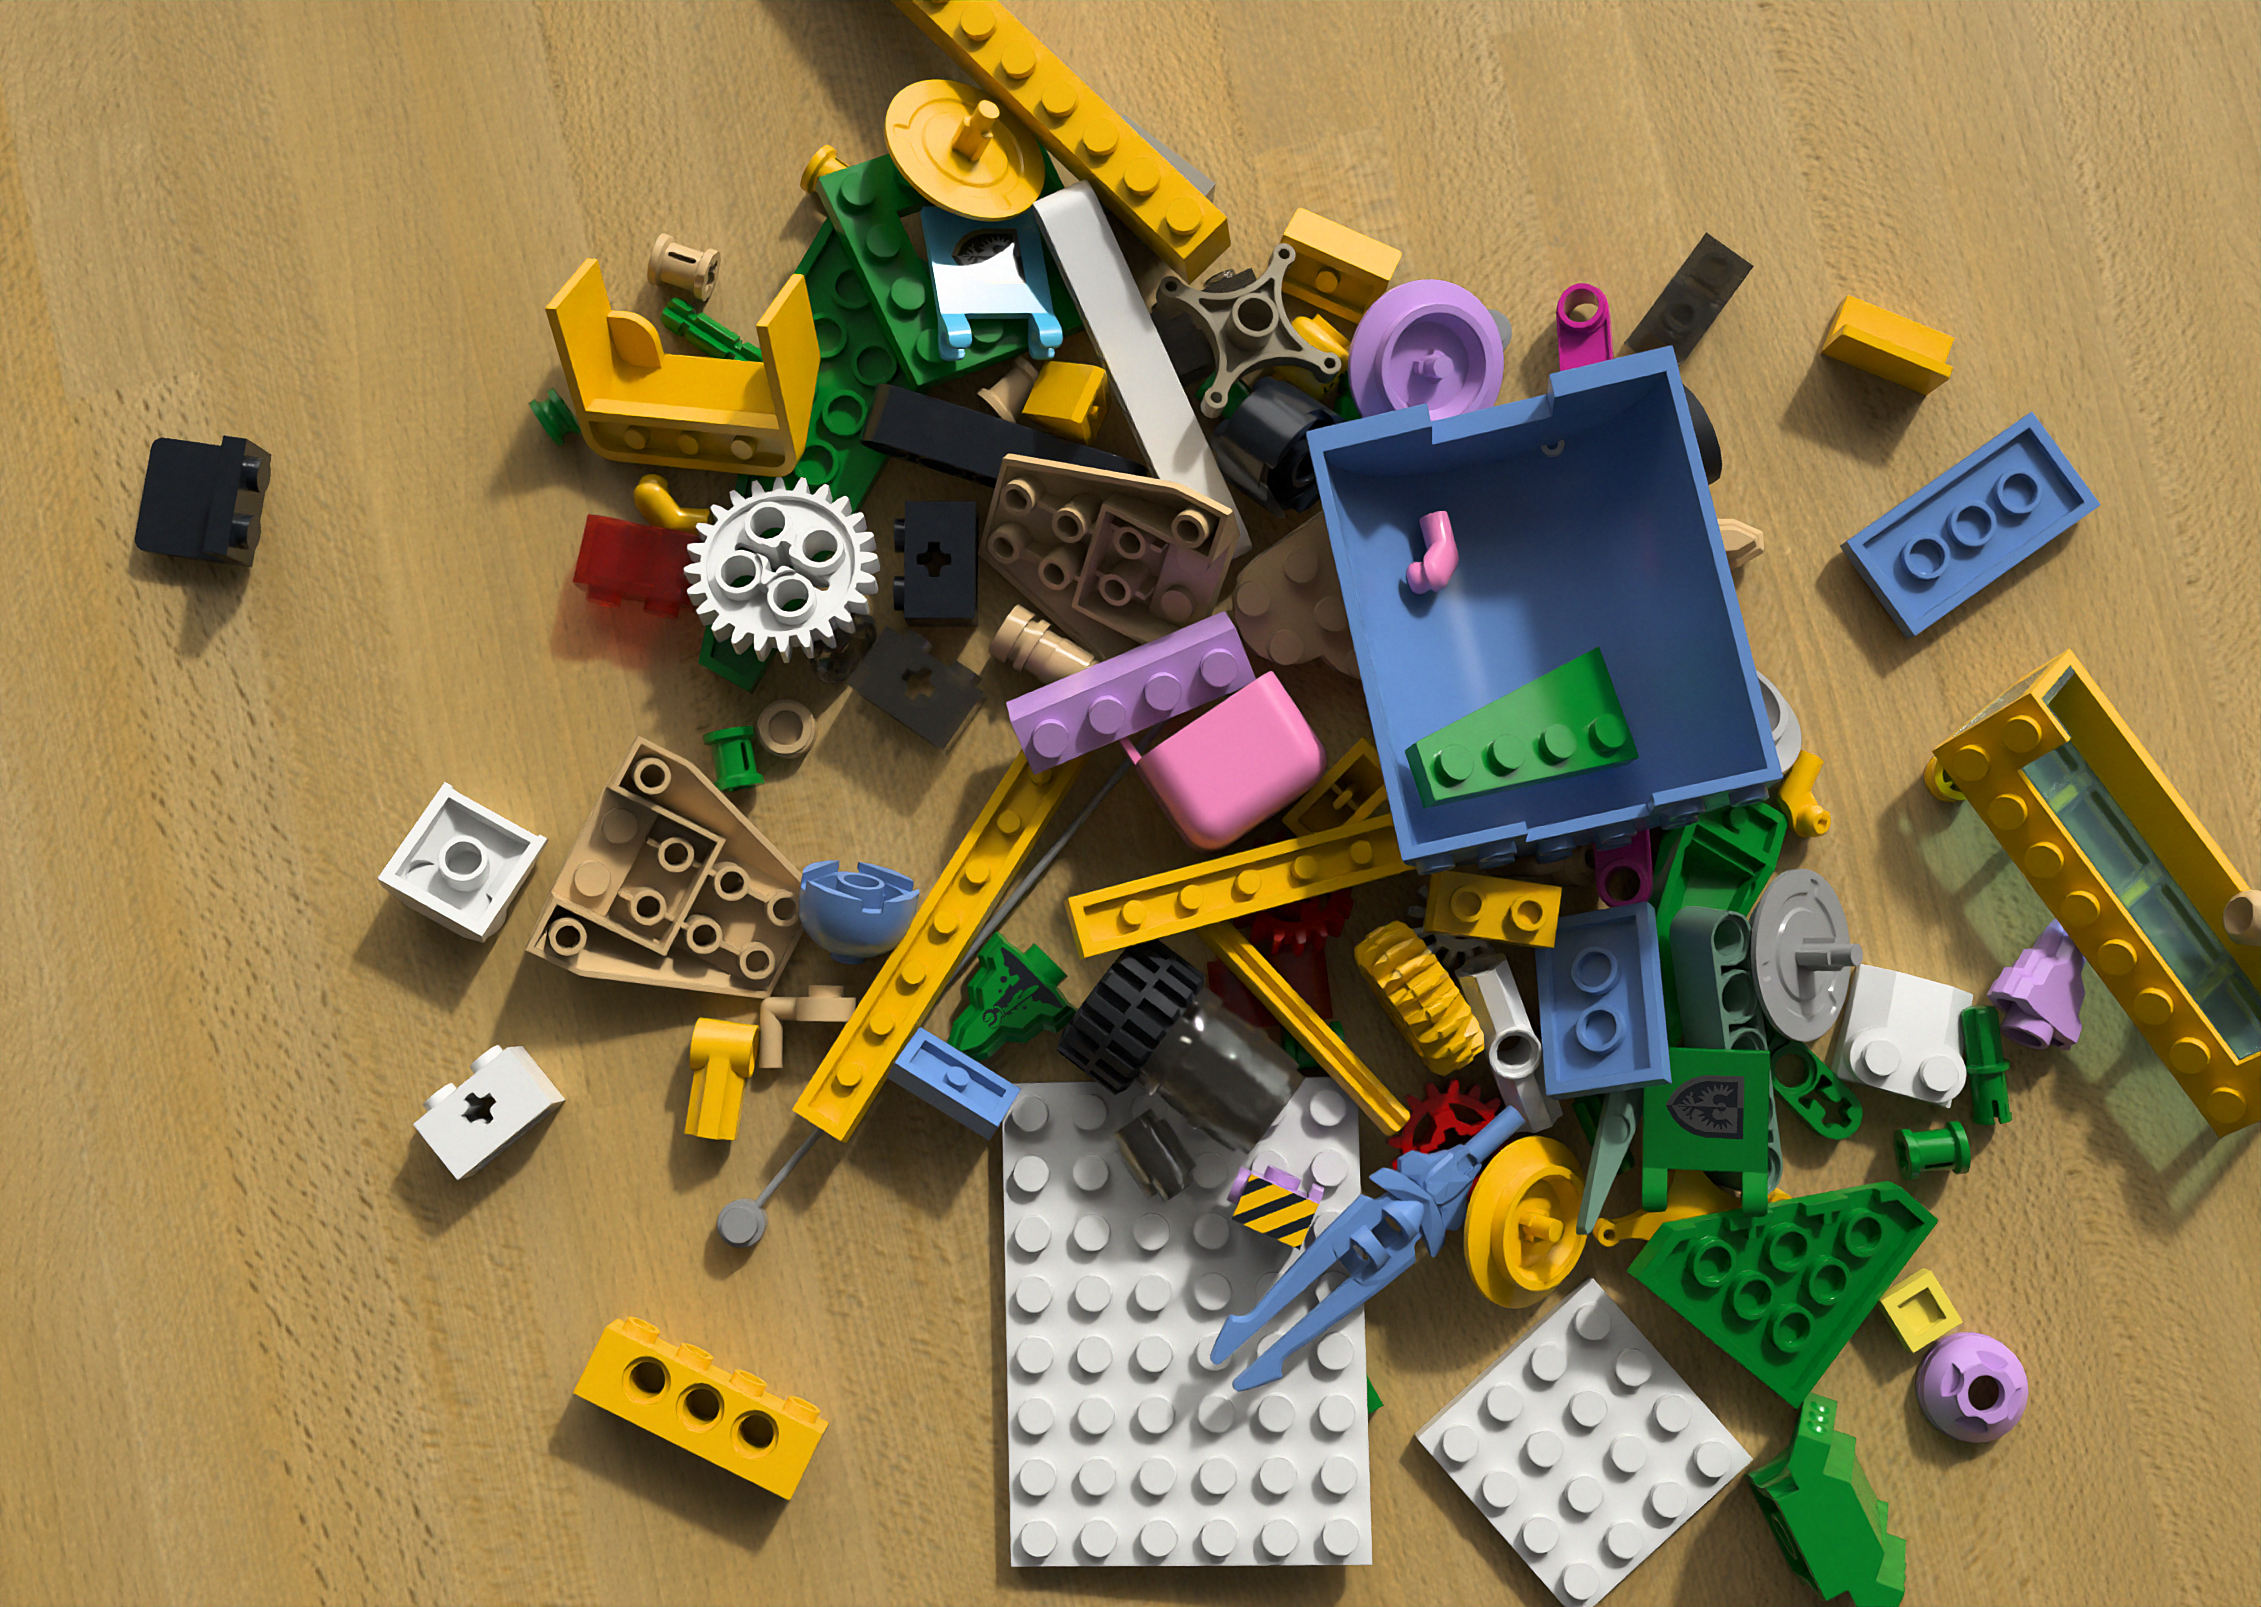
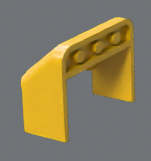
[545,258,821,477]

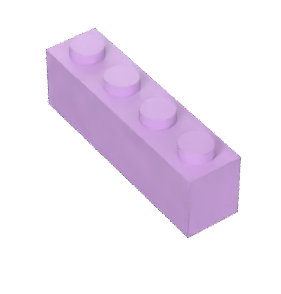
[1006,611,1256,775]

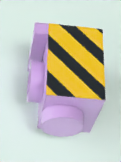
[1226,1165,1324,1250]

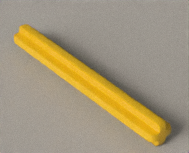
[1193,920,1411,1136]

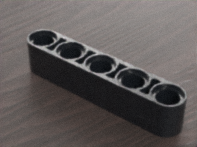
[859,384,1148,489]

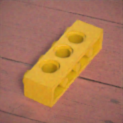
[573,1316,829,1501]

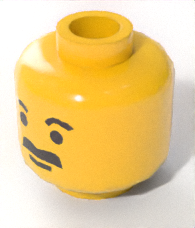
[1271,314,1351,401]

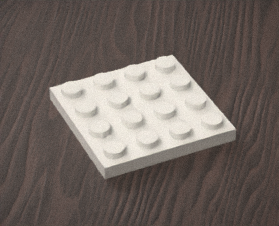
[1414,1276,1753,1607]

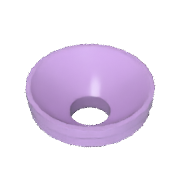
[1915,1332,2028,1443]

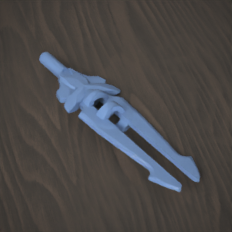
[1210,1105,1526,1392]

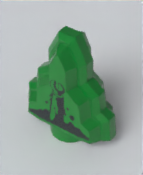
[947,931,1077,1062]

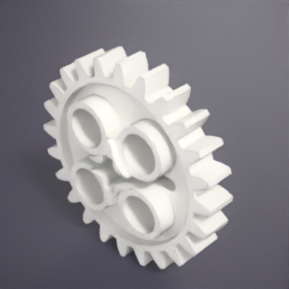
[684,477,880,663]

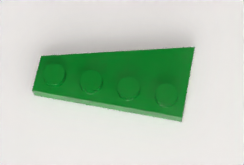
[1404,646,1639,809]

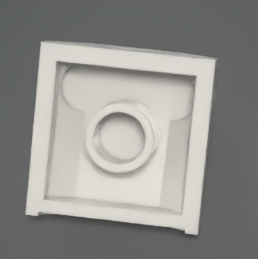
[377,782,548,943]
[1831,964,1973,1108]

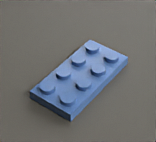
[1840,412,2101,639]

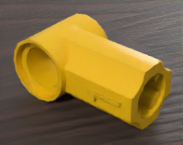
[684,1017,760,1141]

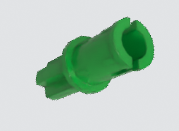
[1961,1005,2013,1125]

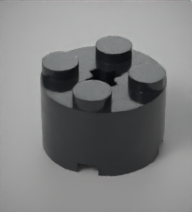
[1210,376,1346,518]

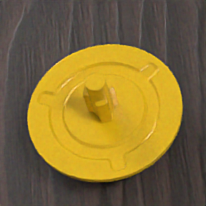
[884,79,1045,222]
[1464,1136,1588,1309]

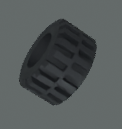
[1057,939,1206,1095]

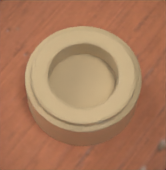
[757,699,818,759]

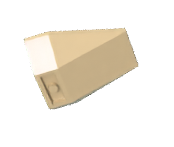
[978,453,1240,662]
[525,735,804,999]

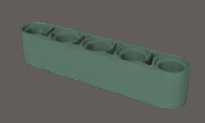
[1669,906,1783,1194]

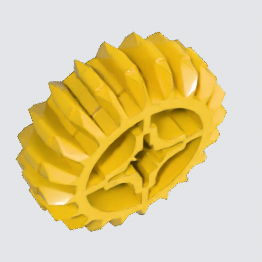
[1354,920,1484,1076]

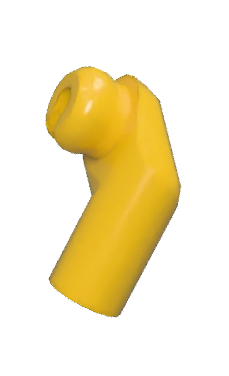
[633,474,713,538]
[1777,750,1831,838]

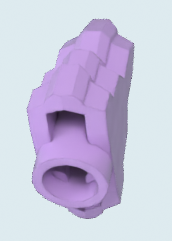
[1986,918,2086,1050]

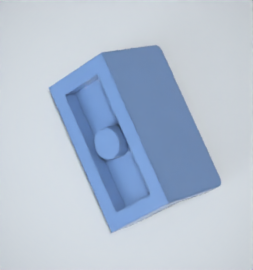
[887,1027,1021,1140]

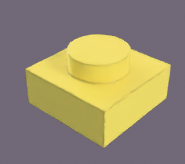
[1877,1268,1963,1353]

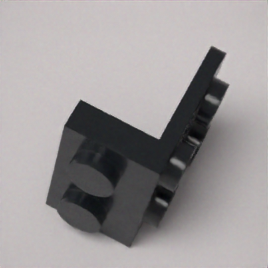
[135,435,272,568]

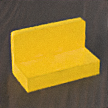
[1279,208,1402,325]
[1821,295,1955,396]

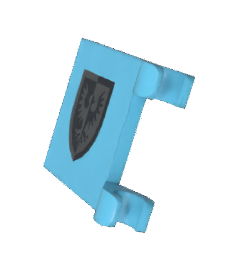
[920,207,1063,361]

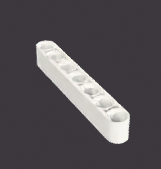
[1032,179,1253,560]

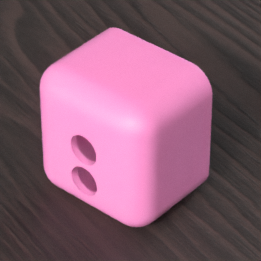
[1119,671,1327,855]

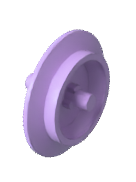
[1348,279,1504,421]

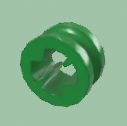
[528,387,581,447]

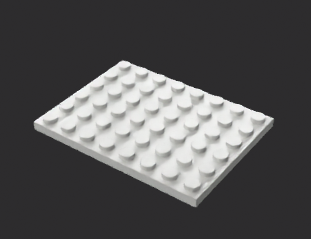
[1002,1076,1372,1567]

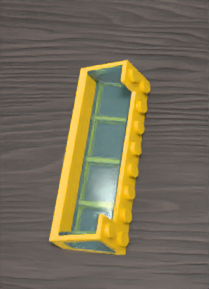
[1931,648,2261,1138]

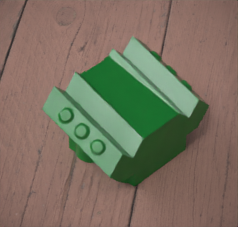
[1743,1392,1907,1607]

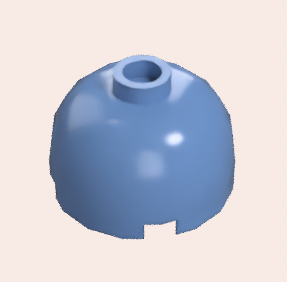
[799,860,919,965]

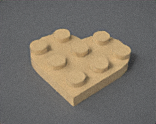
[1230,510,1361,680]

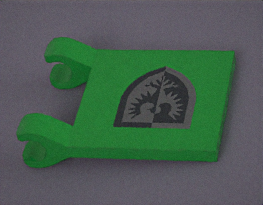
[1642,1047,1770,1217]

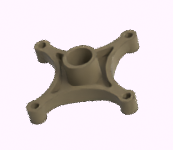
[1156,243,1341,418]

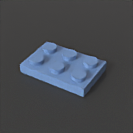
[1535,901,1672,1100]

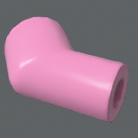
[1406,511,1459,594]

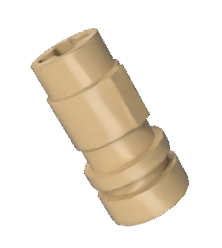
[988,604,1101,685]

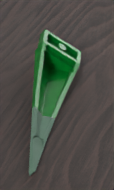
[1576,801,1788,1235]

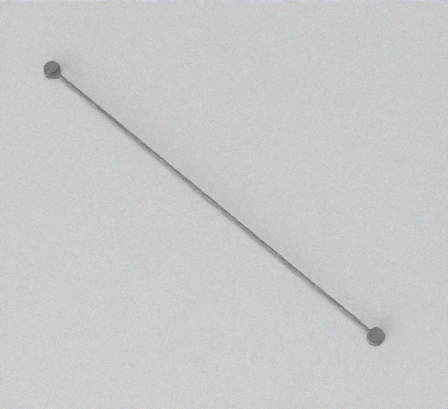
[717,309,1512,1248]

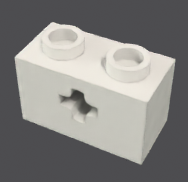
[413,1045,566,1180]

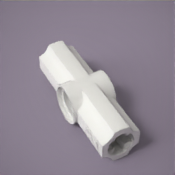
[1455,953,1563,1134]

